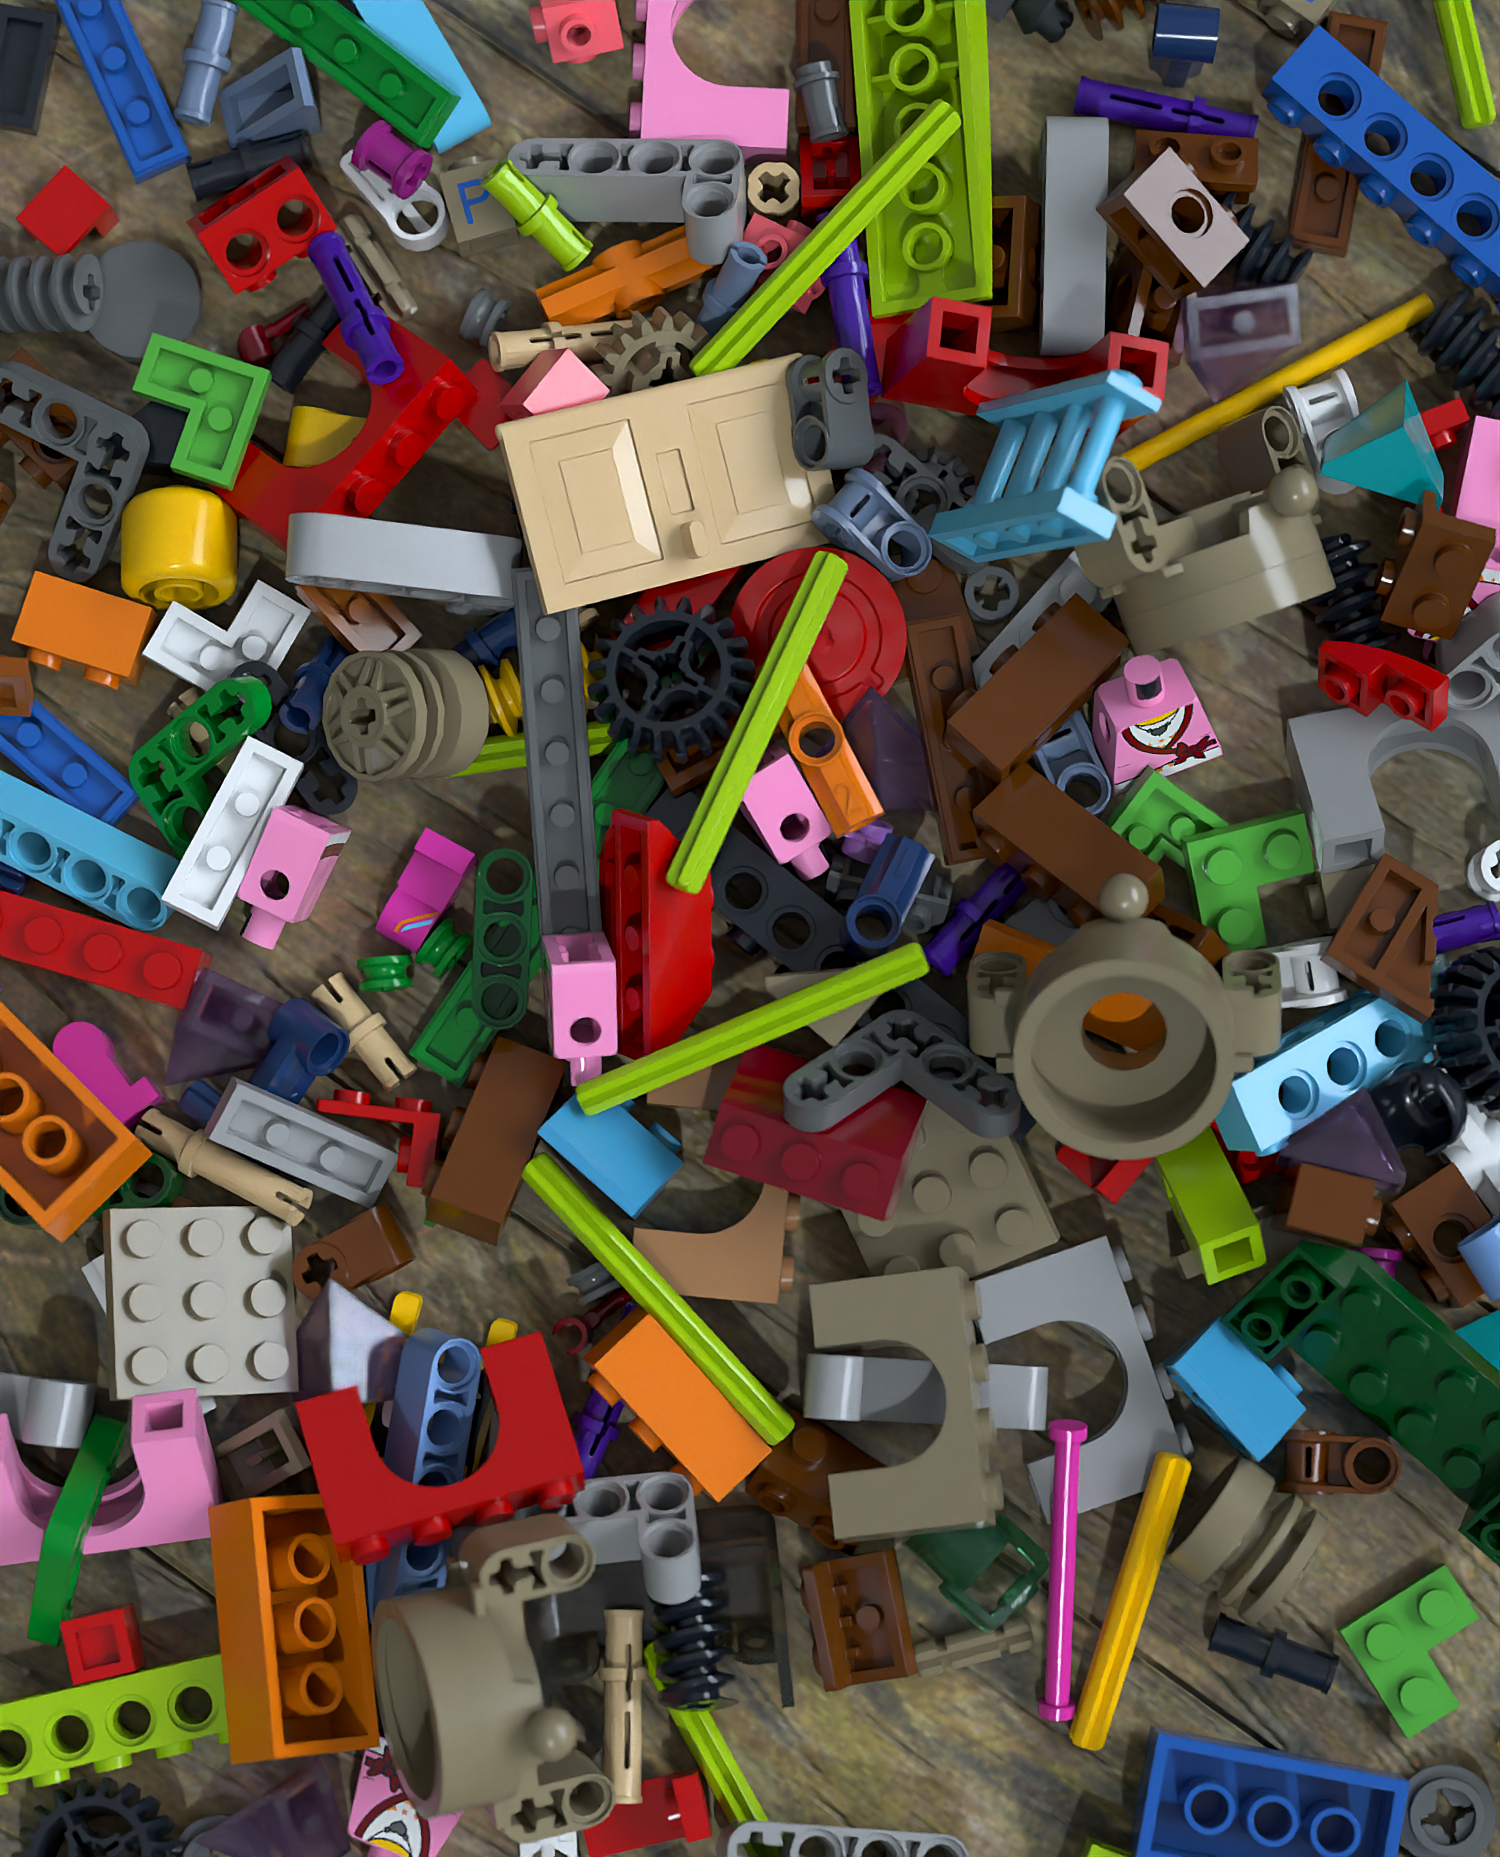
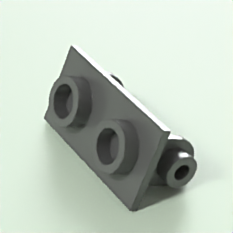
[823,853,954,934]

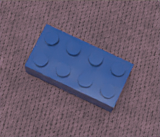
[1128,1726,1410,1857]

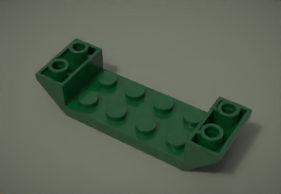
[1220,1240,1500,1567]

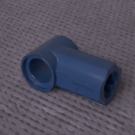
[1149,1,1220,88]
[839,832,935,962]
[247,998,350,1105]

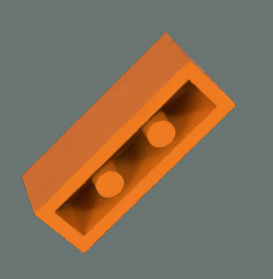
[582,1307,773,1503]

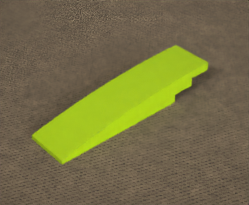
[849,0,992,319]

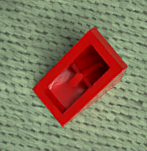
[799,135,862,230]

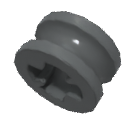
[459,288,510,351]
[963,566,1019,625]
[566,1261,622,1307]

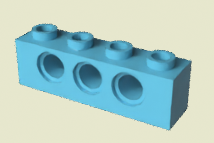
[1214,985,1436,1156]

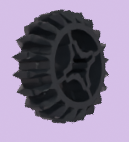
[587,596,756,764]
[1426,946,1500,1114]
[11,1777,183,1857]

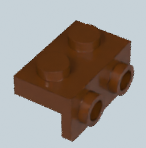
[1129,129,1258,205]
[1373,490,1496,641]
[745,1409,888,1555]
[800,1548,918,1692]

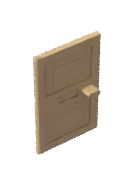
[495,353,836,615]

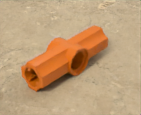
[535,225,722,326]
[753,662,885,839]

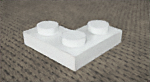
[141,579,311,703]

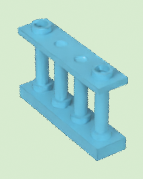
[928,369,1162,563]

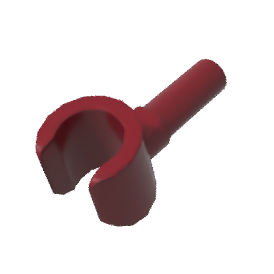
[237,302,310,368]
[552,1286,633,1354]

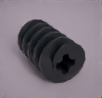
[1180,190,1314,312]
[1408,289,1500,420]
[1307,533,1402,650]
[648,1573,739,1712]

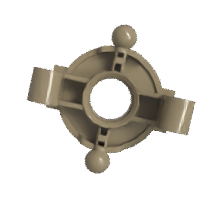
[1066,406,1336,657]
[967,873,1282,1160]
[371,1514,616,1843]

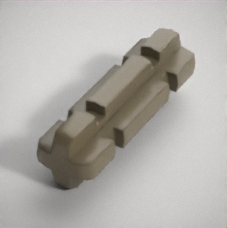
[332,214,417,324]
[913,1615,1034,1678]

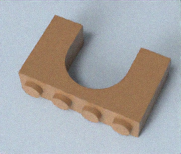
[633,1051,802,1305]

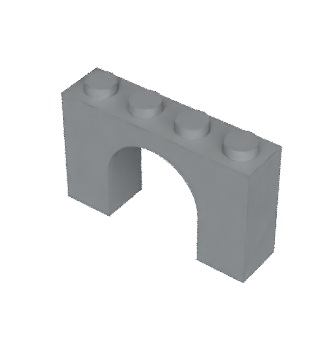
[1286,693,1500,874]
[973,1236,1195,1524]

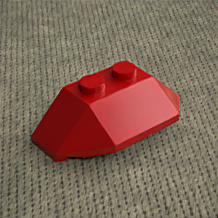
[599,808,715,1060]

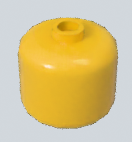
[121,485,237,611]

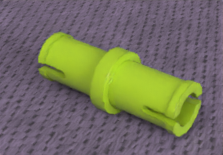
[480,157,593,272]

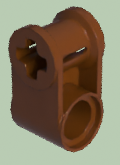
[291,1203,417,1303]
[1277,1429,1401,1495]

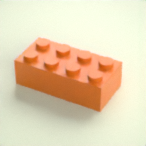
[0,1001,153,1243]
[208,1494,380,1765]

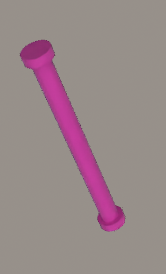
[1038,1419,1087,1721]

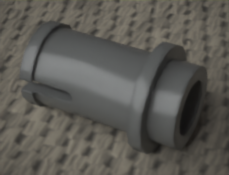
[793,61,849,143]

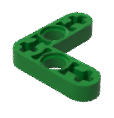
[128,675,272,900]
[27,1413,128,1648]

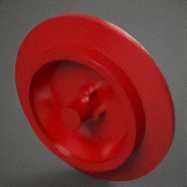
[730,546,907,722]

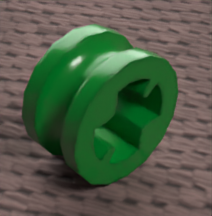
[414,918,473,980]
[357,955,414,993]

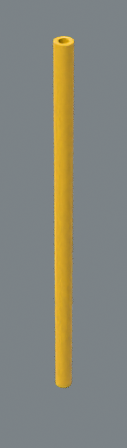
[959,293,1435,556]

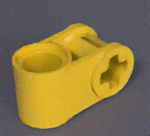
[283,406,367,468]

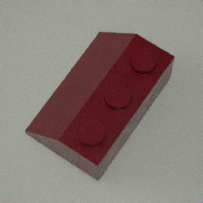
[703,1044,929,1222]

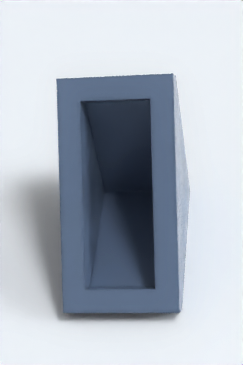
[218,47,323,150]

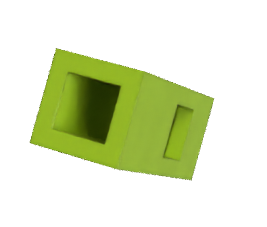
[1153,1125,1267,1285]

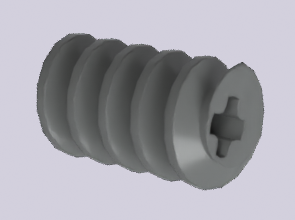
[0,253,104,334]

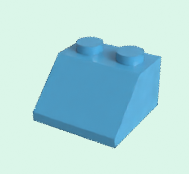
[537,1094,684,1220]
[1162,1315,1306,1462]

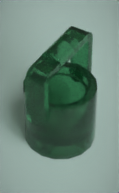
[902,1515,1050,1632]

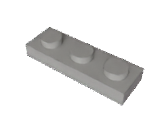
[204,1076,399,1209]

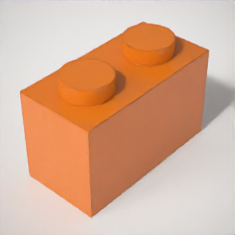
[11,571,161,691]

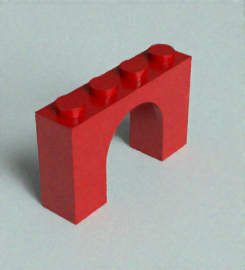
[881,296,1169,439]
[201,315,478,554]
[295,1331,586,1565]

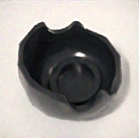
[1363,1062,1468,1157]

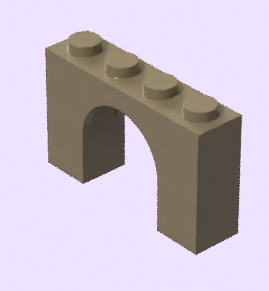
[809,1266,1004,1543]

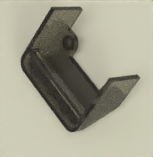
[527,1504,795,1708]

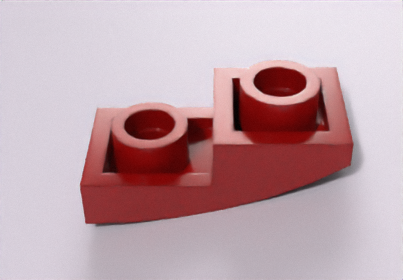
[1318,640,1449,732]

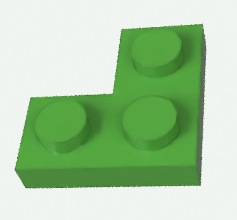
[132,332,272,491]
[1104,765,1232,869]
[1180,808,1315,952]
[1337,1563,1479,1739]

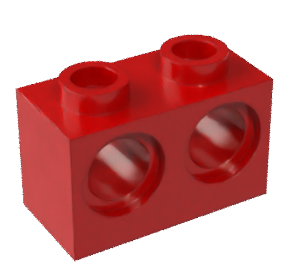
[186,155,338,295]

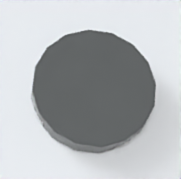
[88,240,203,363]

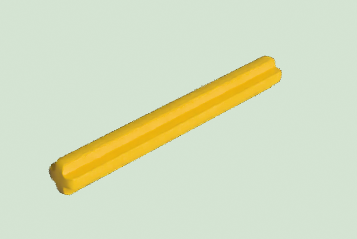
[1069,1451,1191,1751]

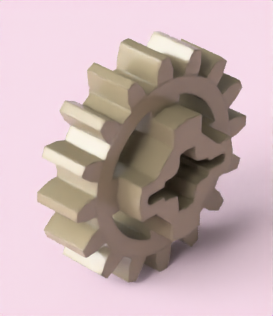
[589,307,712,399]

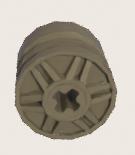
[322,648,490,782]
[1163,1454,1329,1626]

